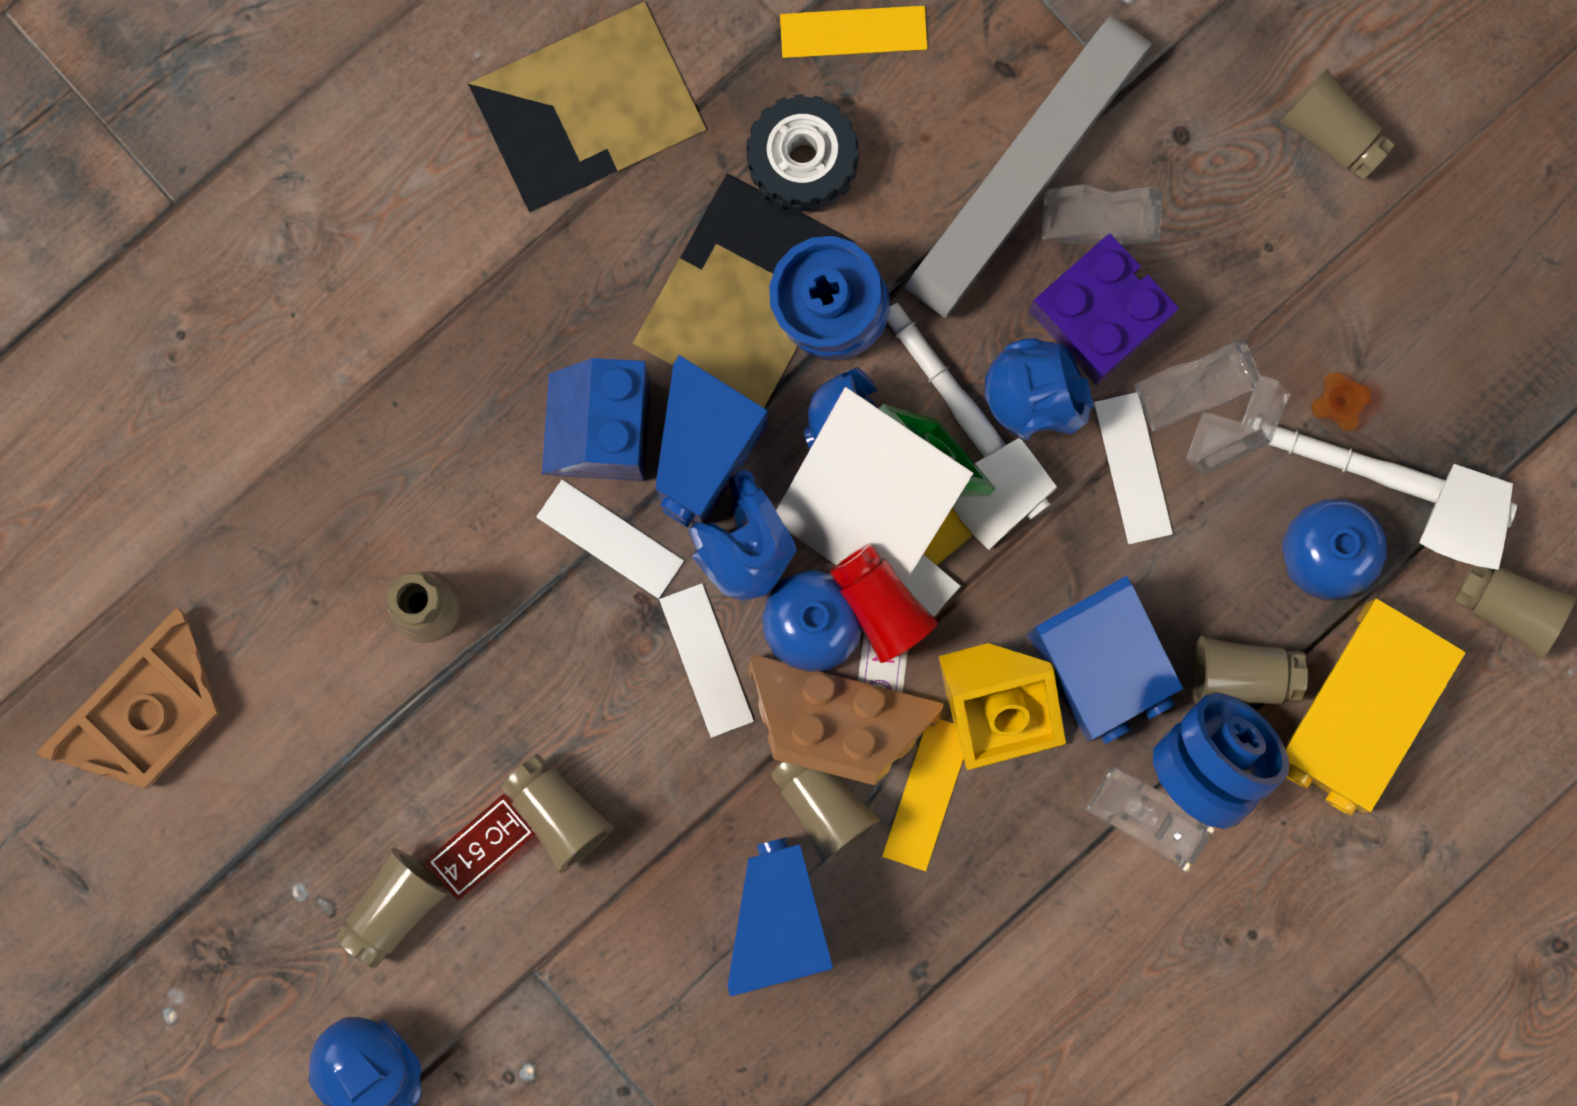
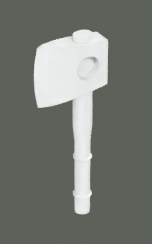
[887,303,1057,550]
[1265,424,1517,570]

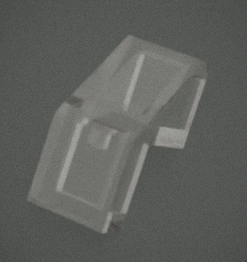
[1042,184,1162,246]
[1134,339,1264,432]
[1186,375,1289,475]

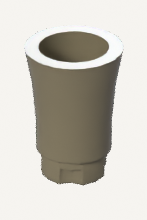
[1279,68,1395,181]
[1454,565,1577,659]
[386,572,461,643]
[1192,636,1308,704]
[501,754,615,873]
[770,762,882,864]
[336,848,449,968]

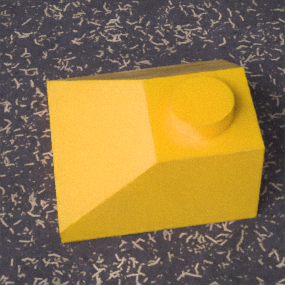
[938,643,1066,770]

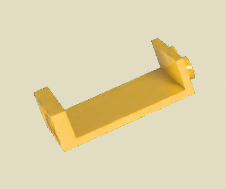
[1285,598,1466,816]

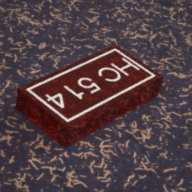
[425,794,536,901]

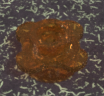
[1311,372,1371,432]

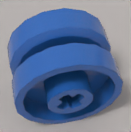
[769,236,890,361]
[1153,693,1289,829]

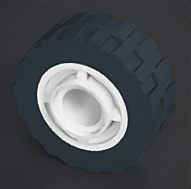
[746,94,859,214]

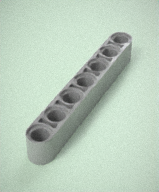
[905,14,1153,319]

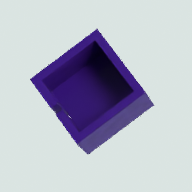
[1029,233,1179,386]

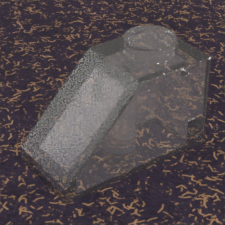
[1085,766,1215,873]

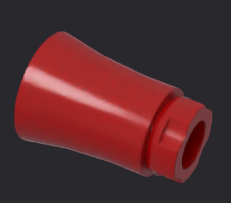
[830,543,939,663]

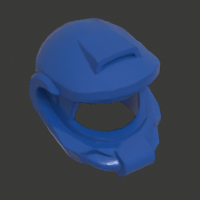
[985,338,1094,441]
[688,470,797,601]
[308,1017,422,1106]

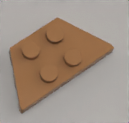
[37,608,220,789]
[748,654,944,785]

